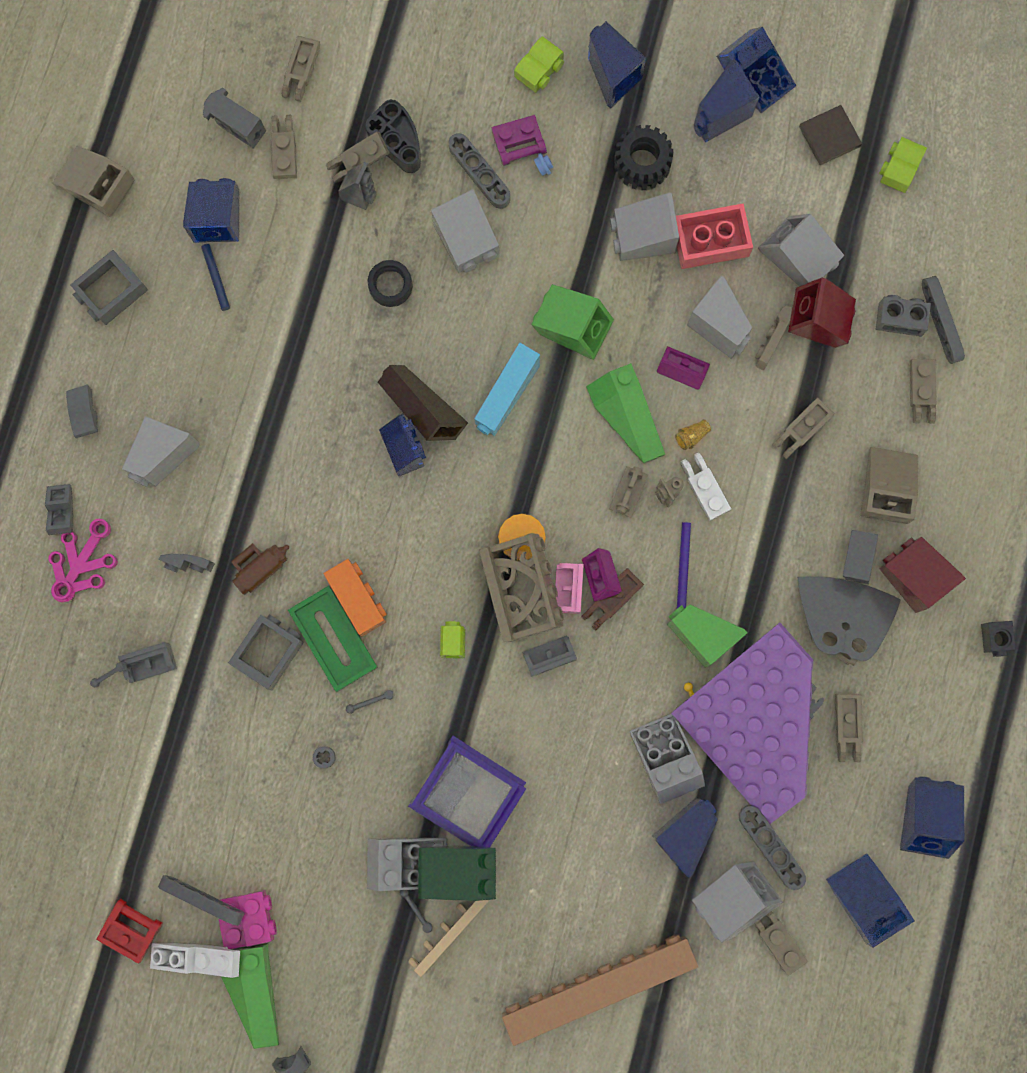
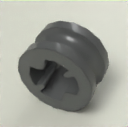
[313,747,336,768]

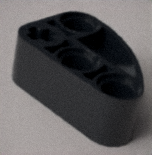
[365,99,421,173]

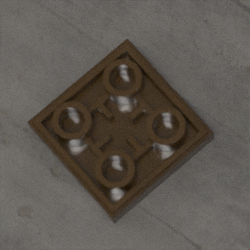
[799,105,862,165]

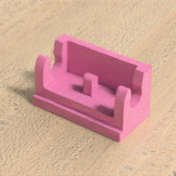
[555,563,583,614]

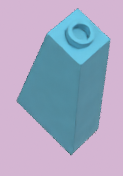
[474,343,540,436]

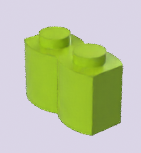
[514,36,564,93]
[879,137,927,193]
[440,621,465,659]

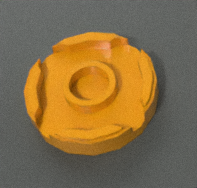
[498,514,546,561]

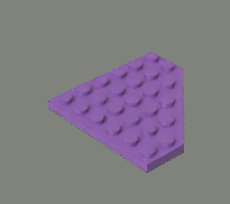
[671,622,814,824]

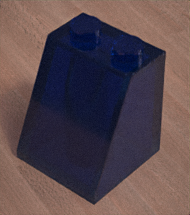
[588,21,646,109]
[694,59,759,143]
[183,178,239,243]
[900,777,965,859]
[652,798,718,878]

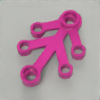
[48,519,118,603]

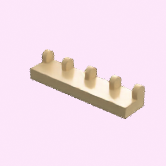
[408,900,489,977]

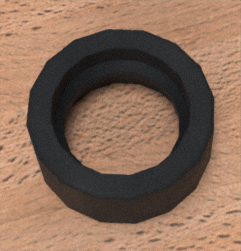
[367,260,413,307]

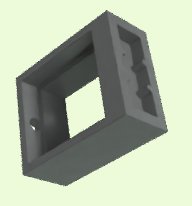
[70,250,148,325]
[228,614,304,690]

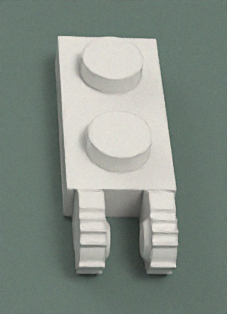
[681,453,731,521]

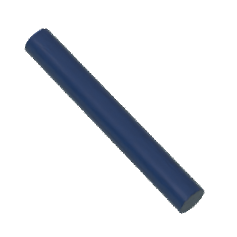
[201,244,230,311]

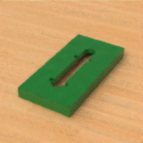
[288,585,378,692]

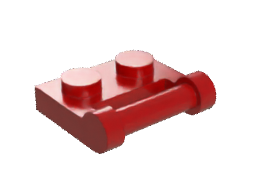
[96,899,163,964]

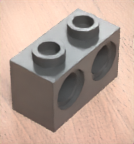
[875,295,931,337]

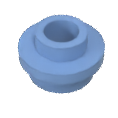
[534,153,553,176]

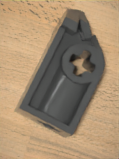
[203,88,266,149]

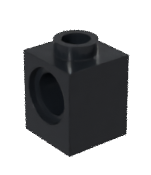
[981,621,1016,657]

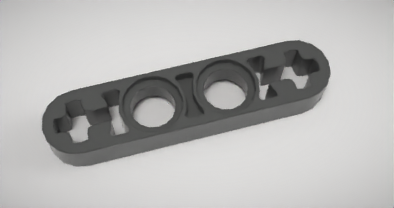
[448,133,510,209]
[922,276,965,364]
[739,806,806,890]
[158,875,245,926]

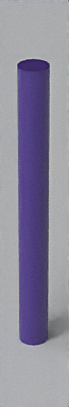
[676,522,691,609]

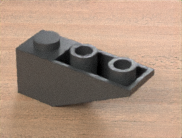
[338,162,376,210]

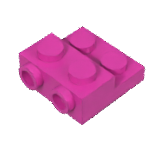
[218,890,277,949]

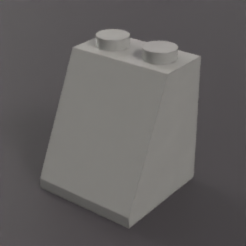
[431,189,499,273]
[610,193,679,261]
[758,214,844,286]
[687,276,752,359]
[122,416,200,487]
[692,861,783,942]

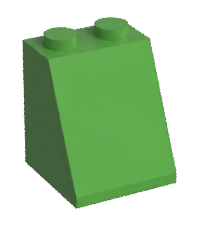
[531,284,614,360]
[667,605,747,668]

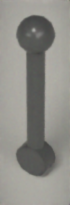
[90,661,127,688]
[346,690,394,714]
[400,890,432,933]

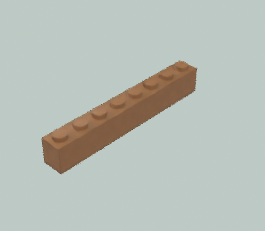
[502,934,698,1046]

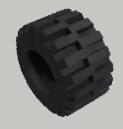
[614,125,674,190]

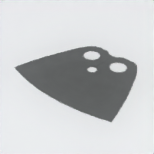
[797,576,901,661]

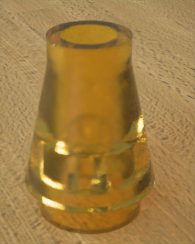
[675,419,711,450]

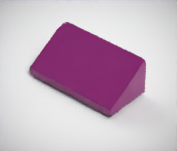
[657,346,710,390]
[582,548,622,601]

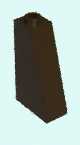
[378,365,468,441]

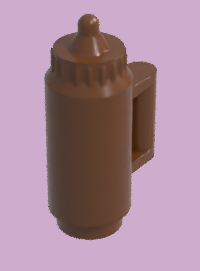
[231,543,290,595]

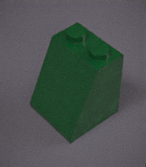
[418,845,496,901]

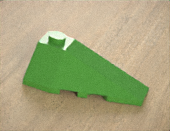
[586,363,665,464]
[221,943,279,1049]

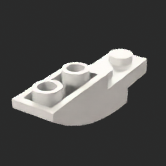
[150,943,240,978]

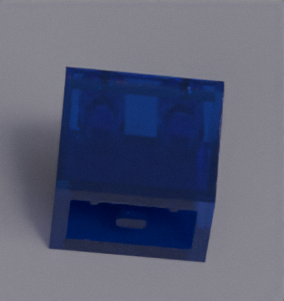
[379,414,426,477]

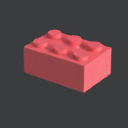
[676,203,753,269]

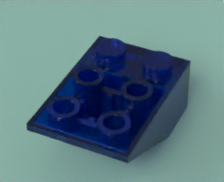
[716,27,797,113]
[826,853,915,948]

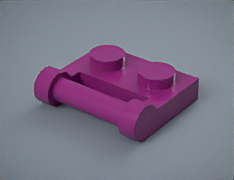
[491,115,547,166]

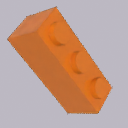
[323,559,387,637]

